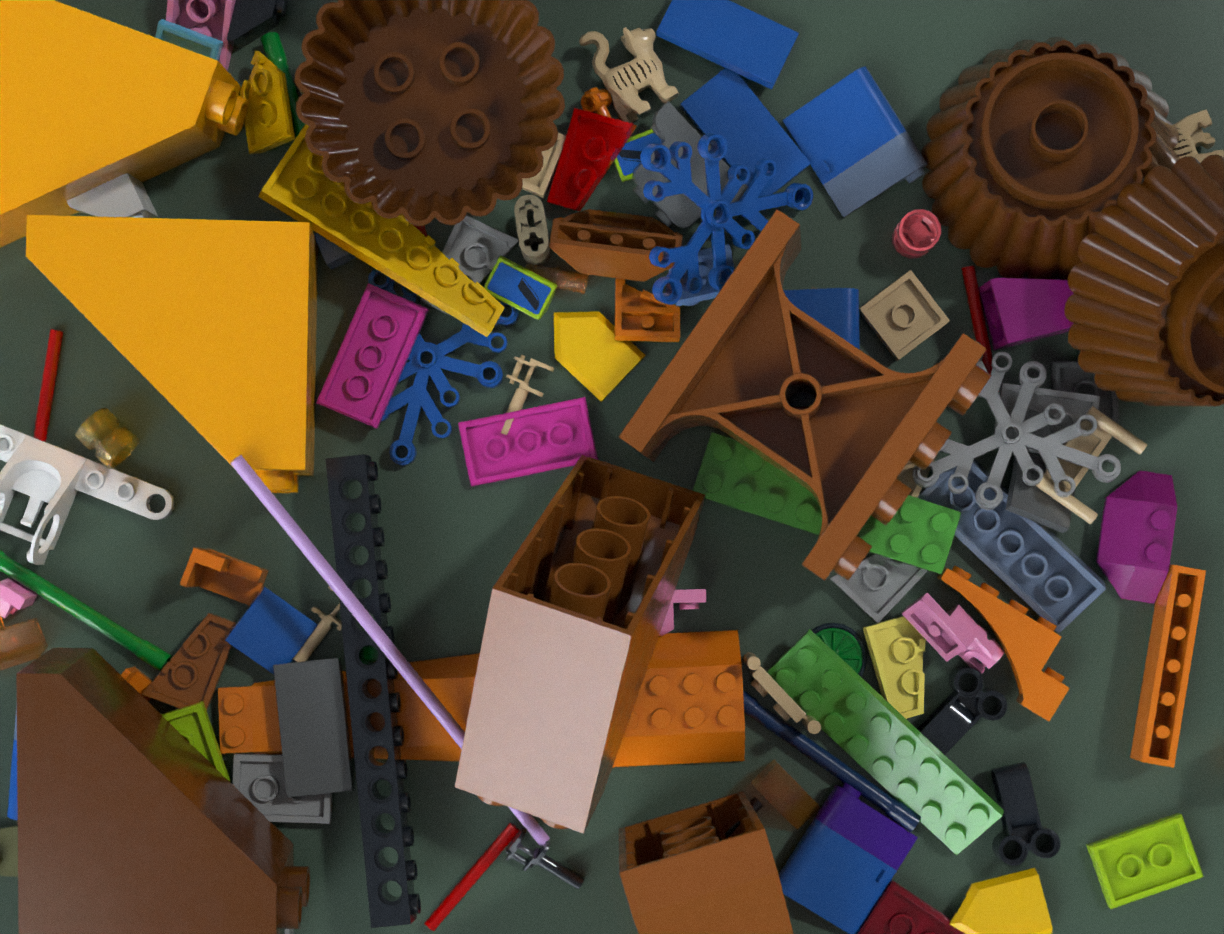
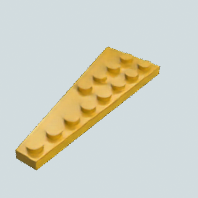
[258,124,505,337]

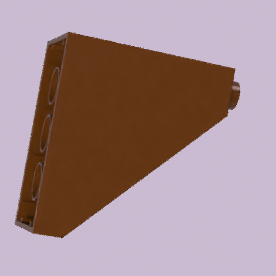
[16,648,310,934]

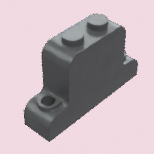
[632,101,748,228]

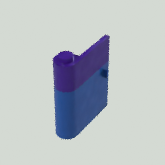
[779,782,918,934]

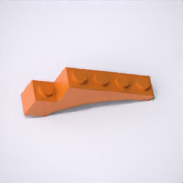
[937,565,1070,721]

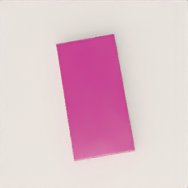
[316,283,429,429]
[458,397,598,486]

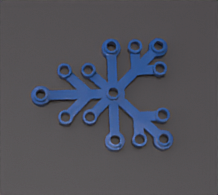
[640,133,813,305]
[368,269,519,466]

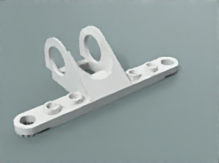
[0,424,175,565]

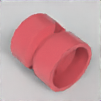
[892,209,941,259]

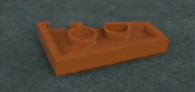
[142,613,237,711]

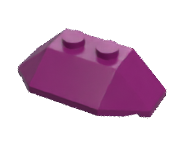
[1096,470,1178,604]

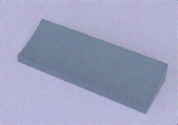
[917,459,1106,633]

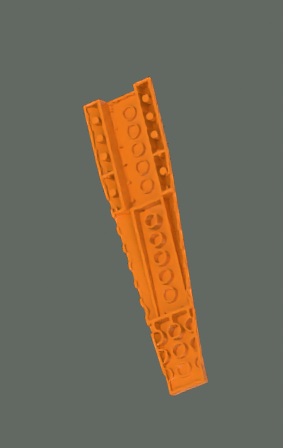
[218,630,745,767]

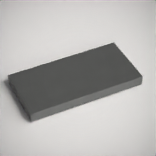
[273,657,354,798]

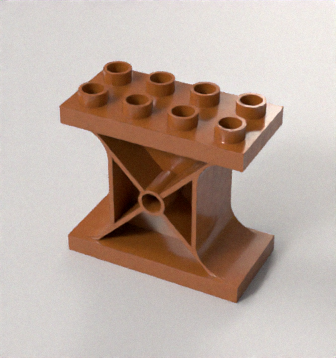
[619,210,992,581]

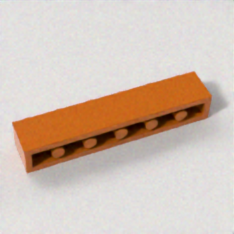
[1130,565,1206,768]

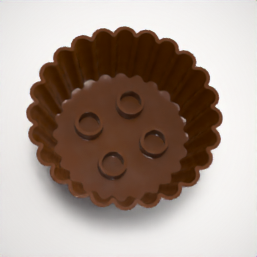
[295,0,565,226]
[921,37,1180,280]
[1064,154,1224,407]

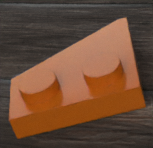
[615,278,680,342]

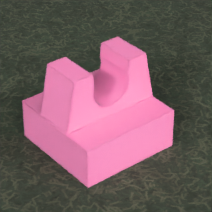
[0,577,38,618]

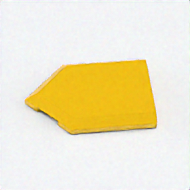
[240,51,295,154]
[554,311,646,402]
[949,868,1053,934]

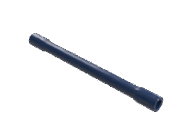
[743,690,921,832]

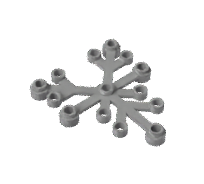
[912,340,1121,510]

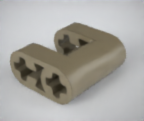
[514,195,551,267]

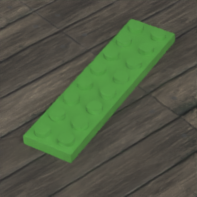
[693,432,961,575]
[766,629,1004,855]

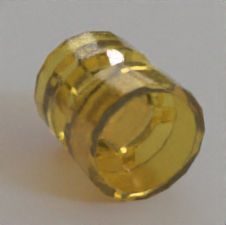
[75,407,139,469]

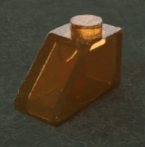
[752,759,820,830]

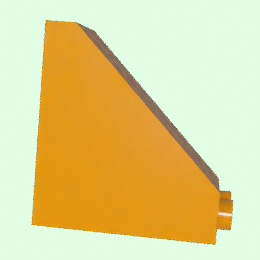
[0,0,249,248]
[26,215,318,493]

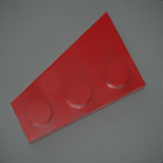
[547,108,637,212]

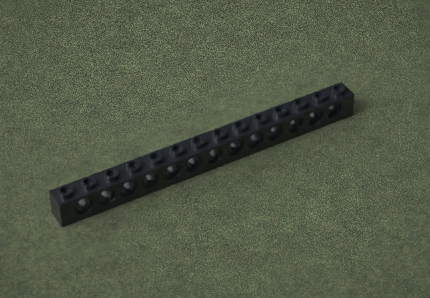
[326,454,421,928]

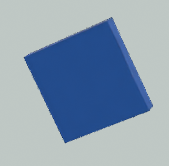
[224,586,318,675]

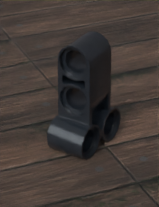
[917,665,1008,755]
[991,762,1061,865]

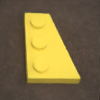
[862,616,926,719]

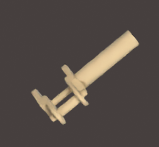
[501,355,555,435]
[293,586,342,662]

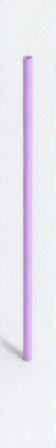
[230,455,550,846]

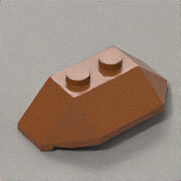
[549,209,683,282]

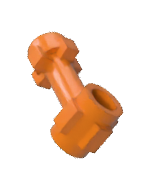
[581,87,612,118]

